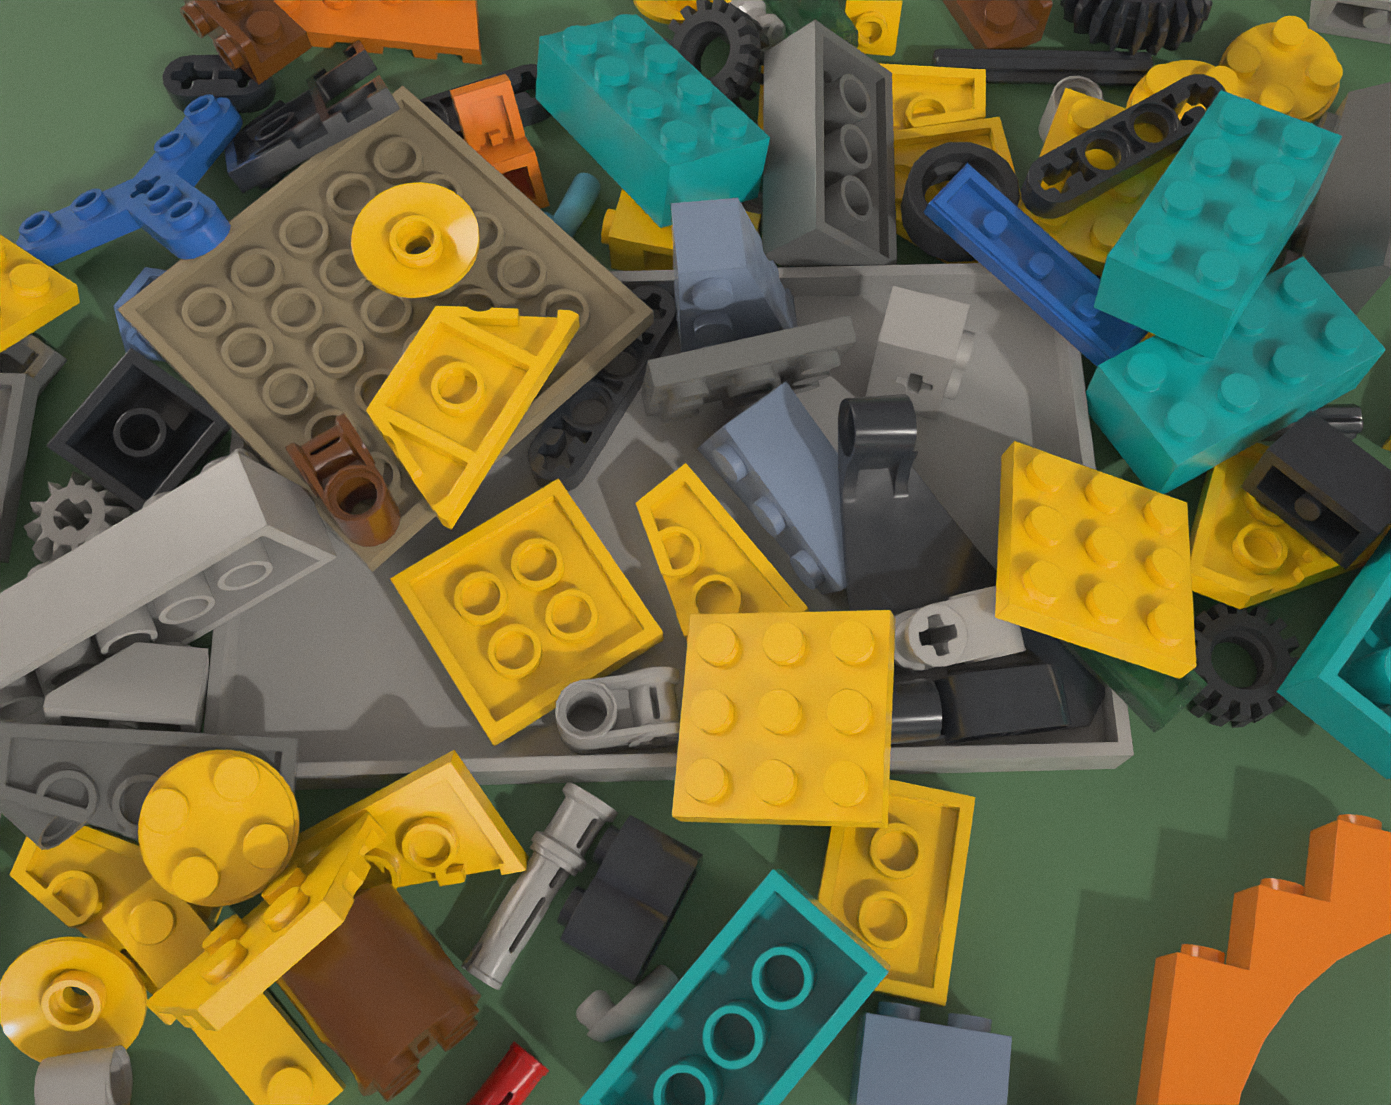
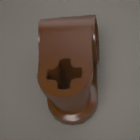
[285,413,400,547]

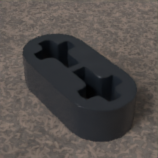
[162,54,276,113]

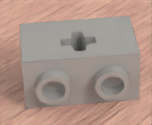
[865,286,976,420]

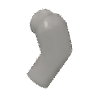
[576,964,679,1043]

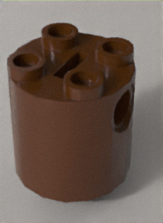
[276,883,481,1102]

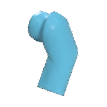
[544,173,600,237]

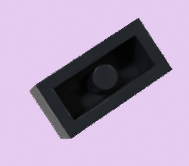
[1240,410,1391,570]

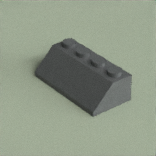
[762,20,897,267]
[1274,82,1391,315]

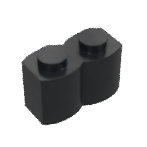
[557,815,703,986]

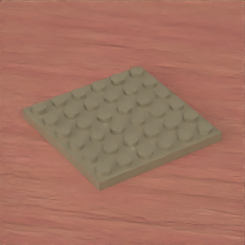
[117,86,654,572]

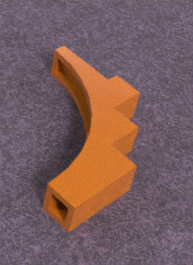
[1136,814,1391,1105]

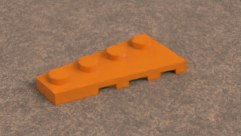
[273,0,482,65]

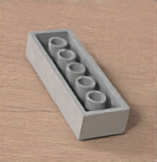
[0,452,337,725]

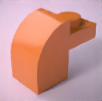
[450,74,550,209]

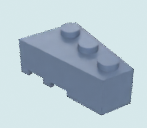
[671,198,798,353]
[697,382,847,595]

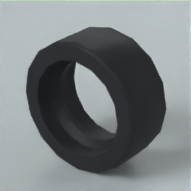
[901,142,1020,262]

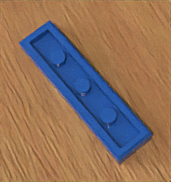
[923,163,1148,367]

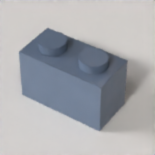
[849,1002,1012,1105]

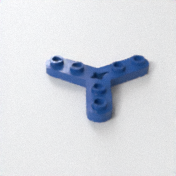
[16,94,243,267]

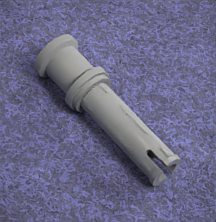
[461,781,618,990]

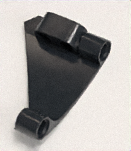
[838,394,1105,744]

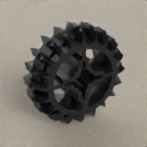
[1060,0,1213,56]

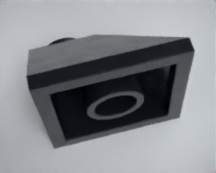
[46,348,230,511]

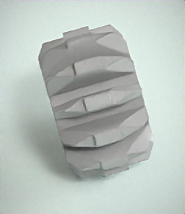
[23,471,137,563]

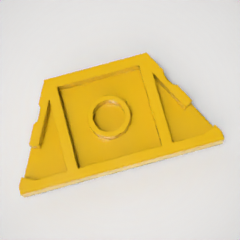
[366,306,580,530]
[146,812,387,1031]

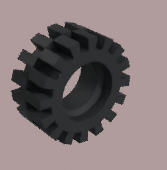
[663,0,770,109]
[1168,603,1300,728]

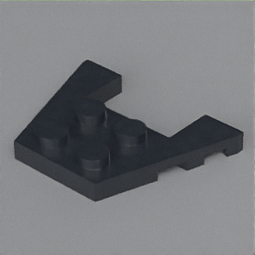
[224,40,401,193]

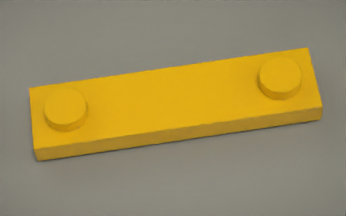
[101,877,346,1105]

